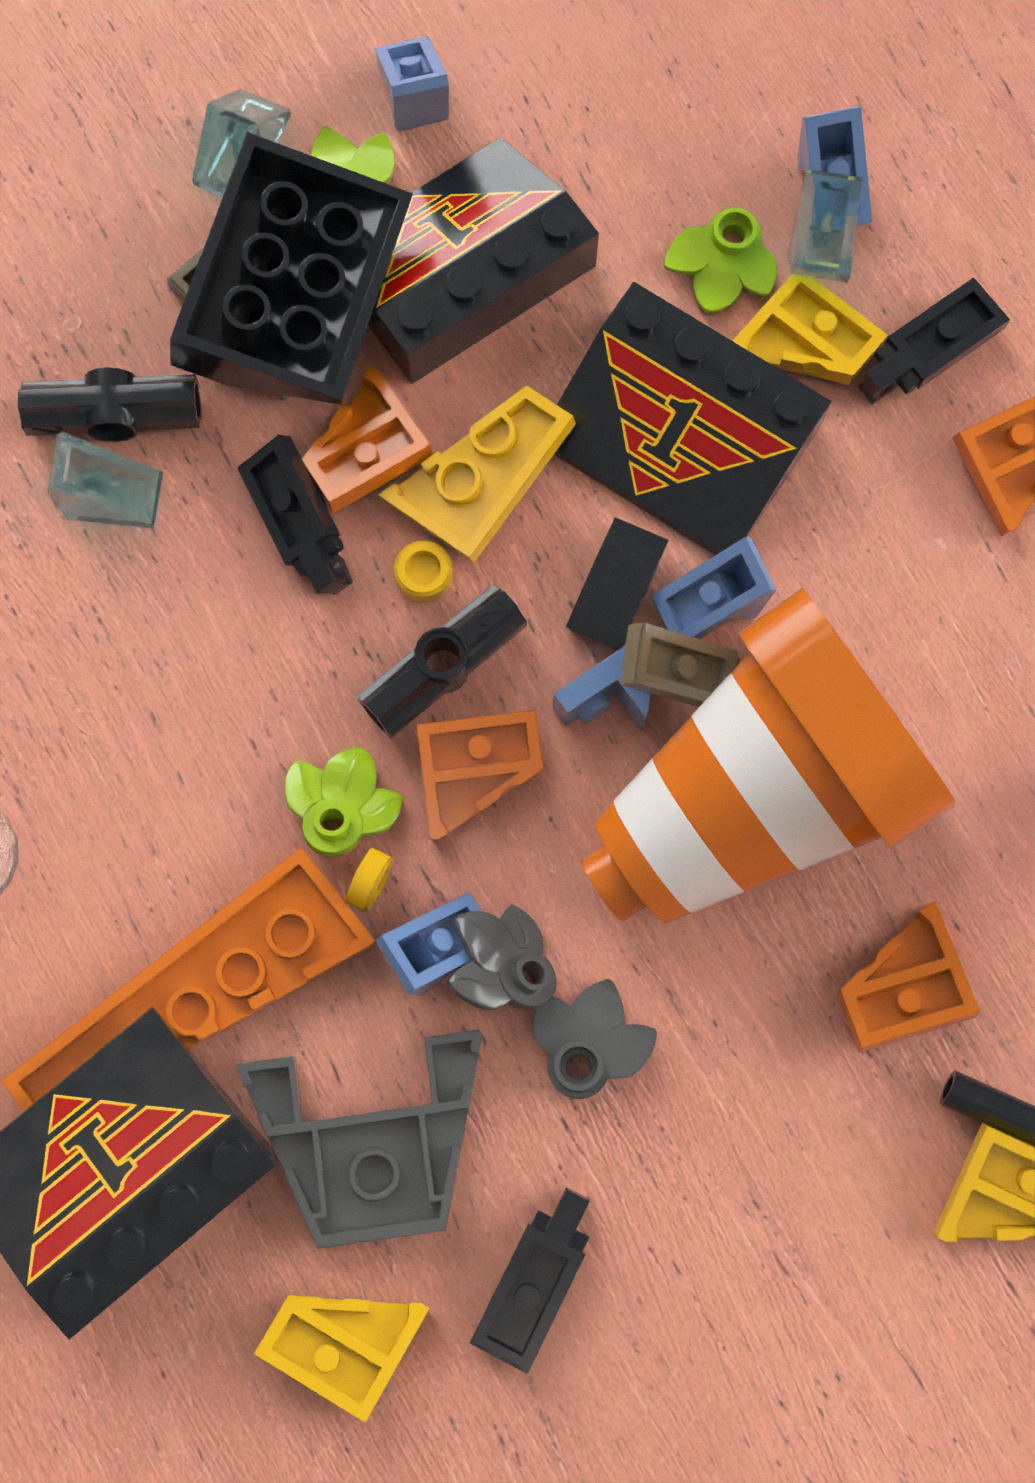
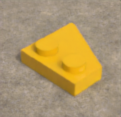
[733,267,888,385]
[933,1123,1035,1242]
[254,1295,430,1423]

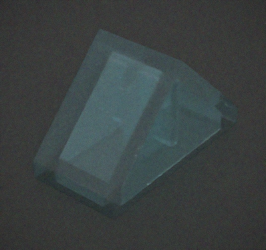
[192,89,291,197]
[787,169,862,283]
[47,432,163,528]

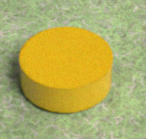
[394,541,453,603]
[345,848,394,912]

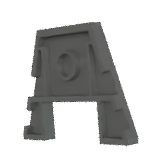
[237,1030,481,1249]

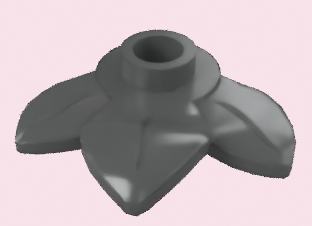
[447,904,556,1011]
[533,979,657,1099]

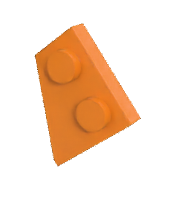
[302,366,433,514]
[952,396,1035,536]
[416,709,544,840]
[837,901,980,1053]

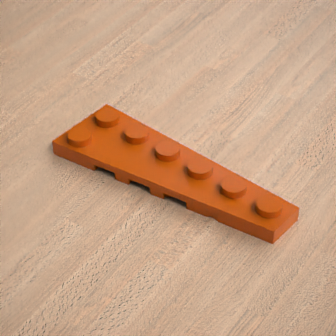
[1,847,377,1111]

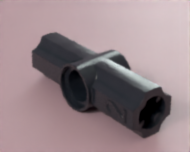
[18,367,202,442]
[357,584,527,739]

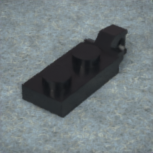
[858,278,1010,404]
[238,434,353,595]
[470,1187,590,1374]

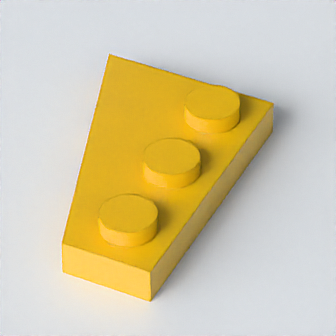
[378,385,576,564]

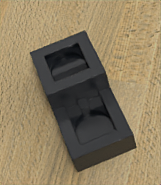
[566,517,669,650]

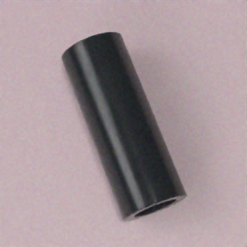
[940,1070,1035,1147]

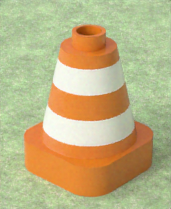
[581,588,956,923]

